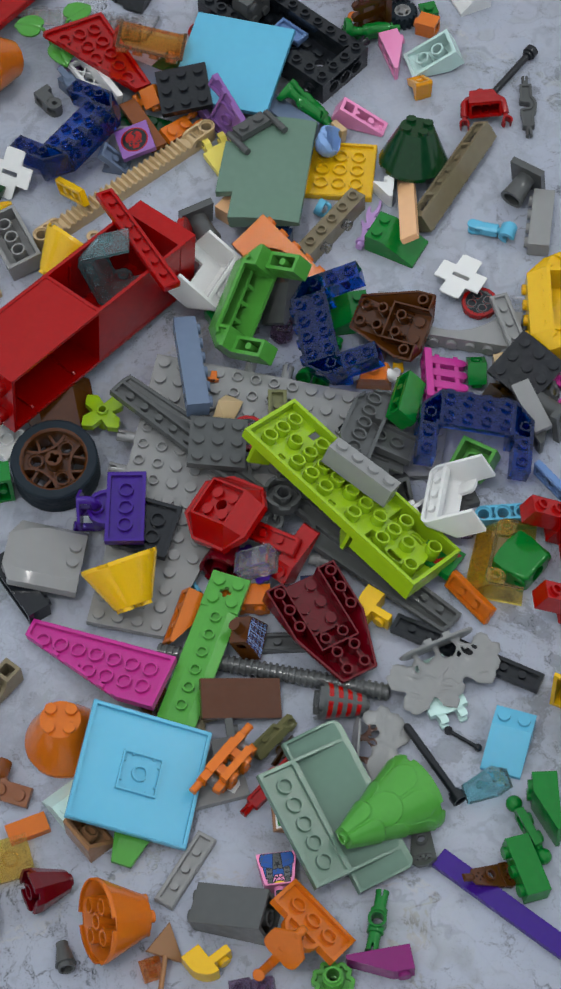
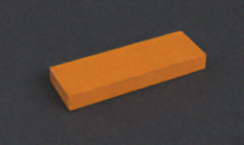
[444,570,497,625]

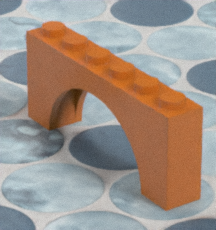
[232,214,340,322]

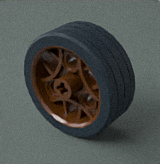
[10,420,101,512]

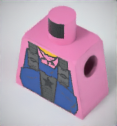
[256,850,297,897]

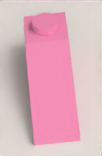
[378,28,405,80]
[331,97,388,137]

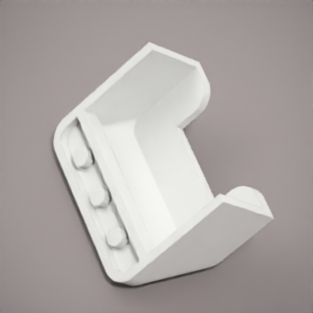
[168,230,241,311]

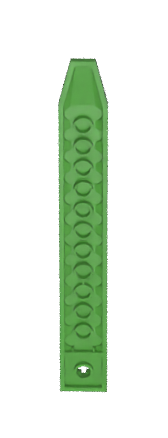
[111,569,251,869]

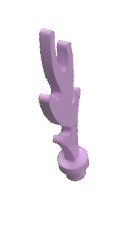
[355,201,382,250]

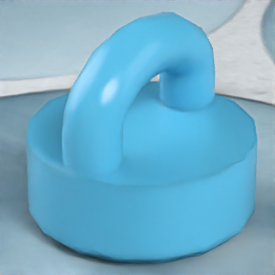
[313,198,332,217]

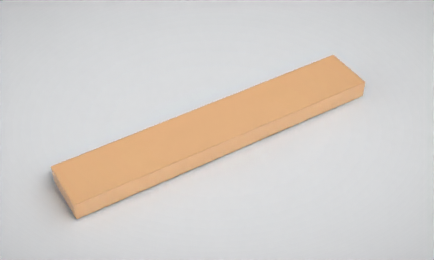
[397,180,419,244]

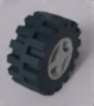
[391,0,417,31]

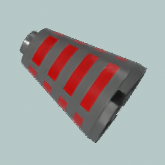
[313,680,370,721]

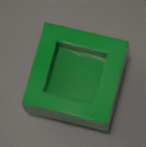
[418,1,439,16]

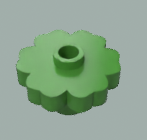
[311,962,355,989]

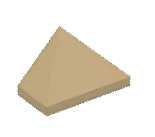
[213,395,243,419]

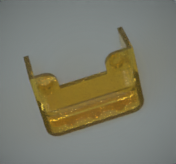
[466,518,537,606]

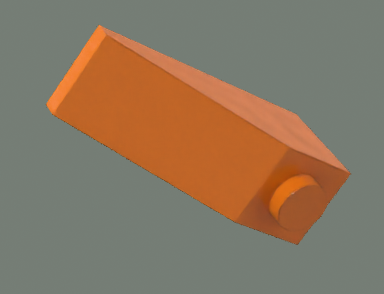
[162,587,204,645]

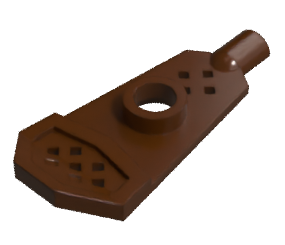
[462,862,516,888]

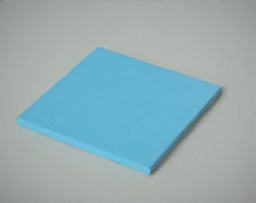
[178,12,296,115]
[64,699,212,851]

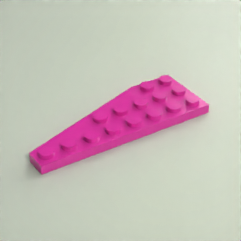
[25,619,177,711]

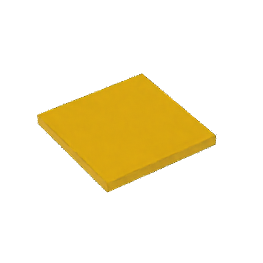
[305,142,377,202]

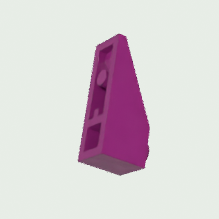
[346,943,415,980]

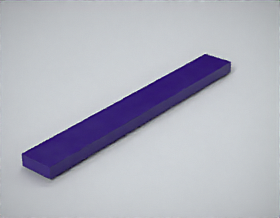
[432,849,561,960]

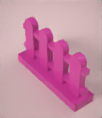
[420,347,470,410]

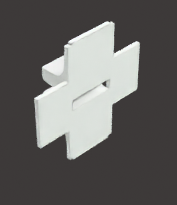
[0,146,34,200]
[434,255,488,299]

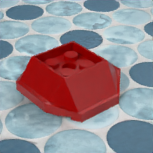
[184,476,268,555]

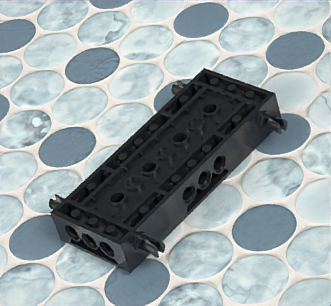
[198,0,370,104]

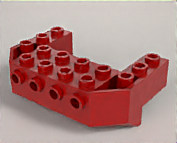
[519,494,561,624]

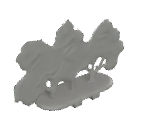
[386,627,501,715]

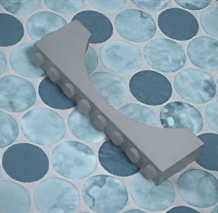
[378,291,523,355]

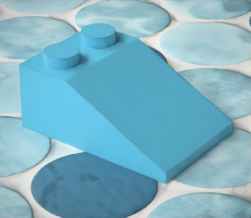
[480,705,537,780]

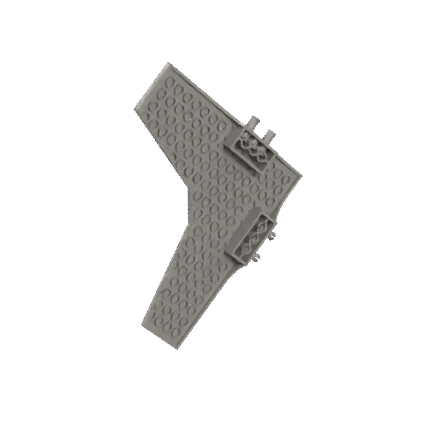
[86,354,451,640]

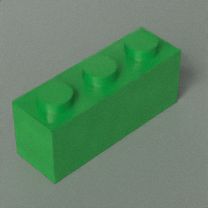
[386,370,426,430]
[500,833,552,904]

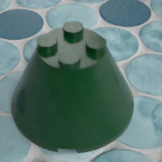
[379,115,448,183]

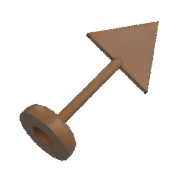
[145,922,182,989]

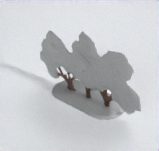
[351,705,410,782]

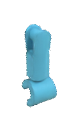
[467,219,517,243]

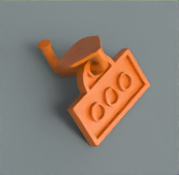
[253,878,356,981]

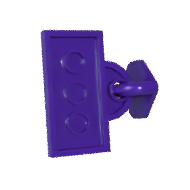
[73,471,147,545]

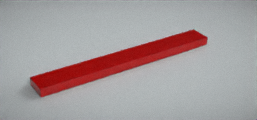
[96,188,181,292]

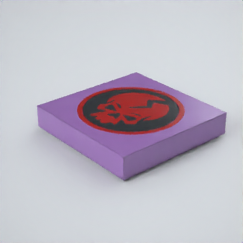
[114,120,157,162]

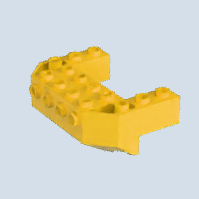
[521,252,561,359]

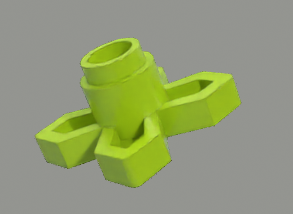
[81,394,124,432]

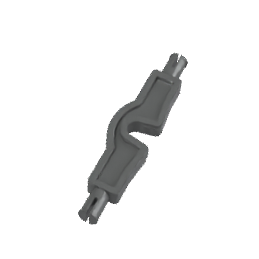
[519,76,537,139]

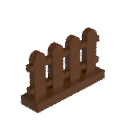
[351,0,392,27]

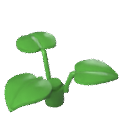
[14,2,92,68]

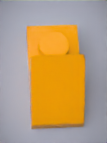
[407,75,433,101]

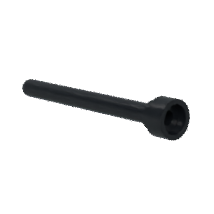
[493,44,538,93]
[403,723,467,806]

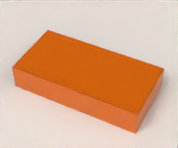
[5,811,51,847]

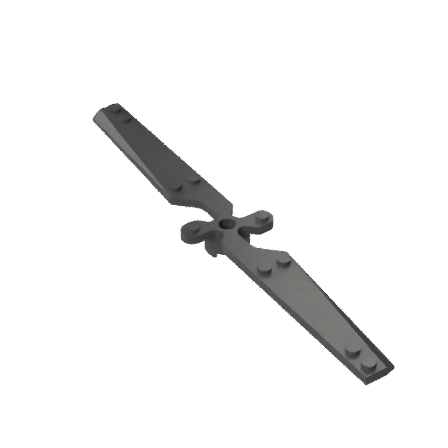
[110,374,462,632]

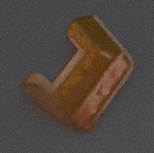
[113,19,188,64]

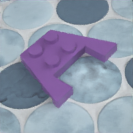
[195,73,246,141]

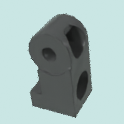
[34,84,63,118]

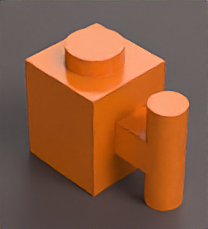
[132,84,161,112]

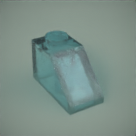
[461,765,513,804]

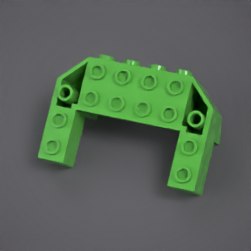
[208,244,312,366]

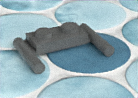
[226,109,288,155]

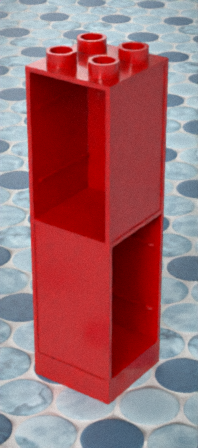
[0,200,196,433]

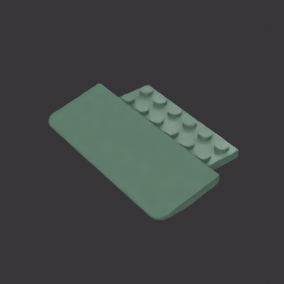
[256,720,413,895]

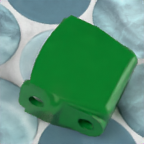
[489,530,551,590]

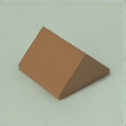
[63,818,113,863]

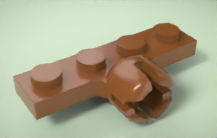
[0,757,34,809]

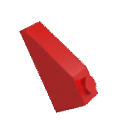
[271,523,320,585]

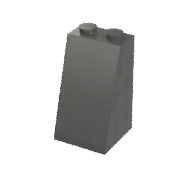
[187,882,280,946]

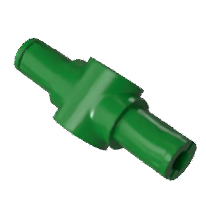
[365,889,389,951]

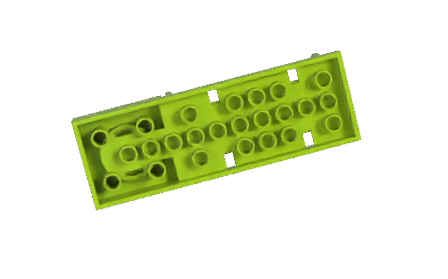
[242,398,461,599]

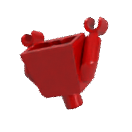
[459,88,513,131]

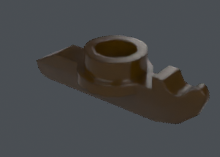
[271,735,294,766]

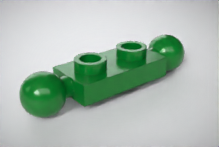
[506,795,552,865]

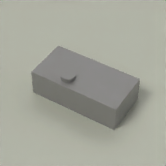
[0,204,42,281]

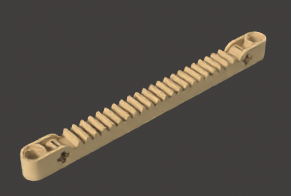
[32,119,216,251]

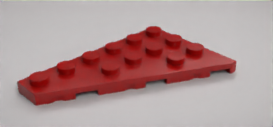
[43,12,151,93]

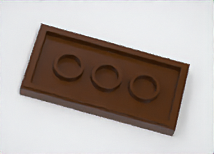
[199,678,282,720]

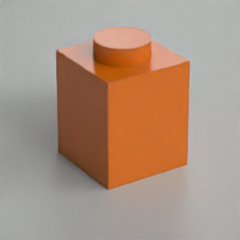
[413,11,440,38]

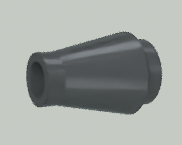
[55,940,77,974]

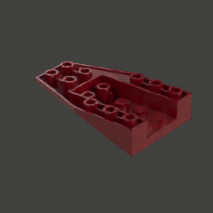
[262,560,377,684]

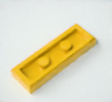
[55,176,90,207]

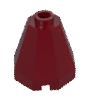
[19,868,74,915]

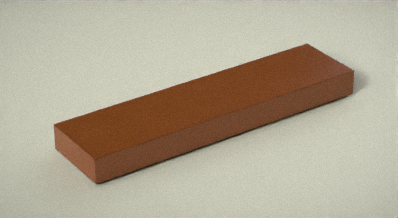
[119,98,167,153]

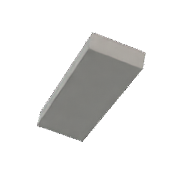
[511,379,552,435]

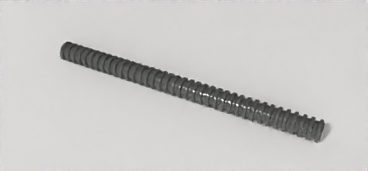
[156,643,391,701]

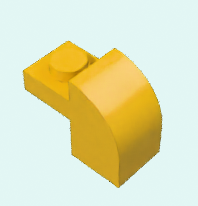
[359,584,392,630]
[181,944,232,982]

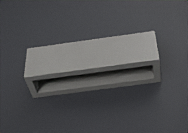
[524,188,555,257]
[321,437,401,507]

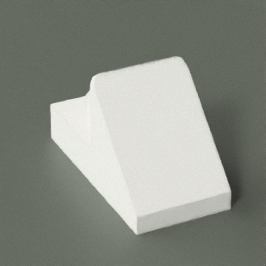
[373,175,395,207]

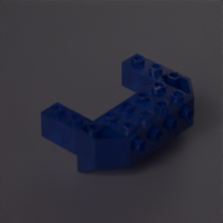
[10,79,121,181]
[289,261,385,385]
[413,389,535,482]

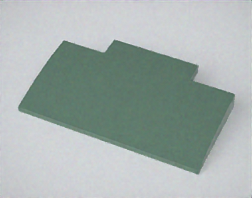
[215,116,318,227]

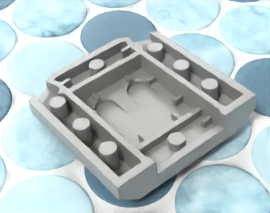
[1,520,89,598]

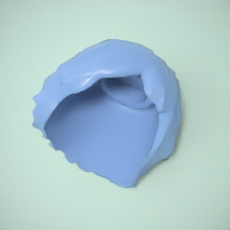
[314,125,341,158]

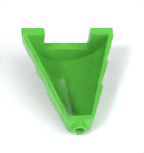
[335,754,446,849]

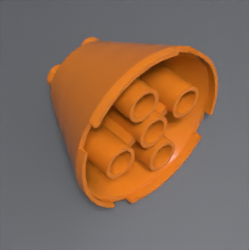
[25,701,91,778]
[78,877,156,965]

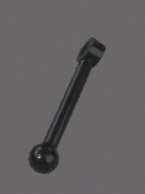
[444,726,482,752]

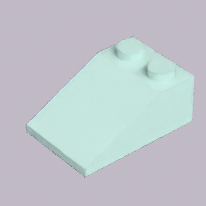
[403,29,465,77]

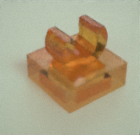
[138,955,161,984]

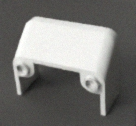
[421,454,496,538]

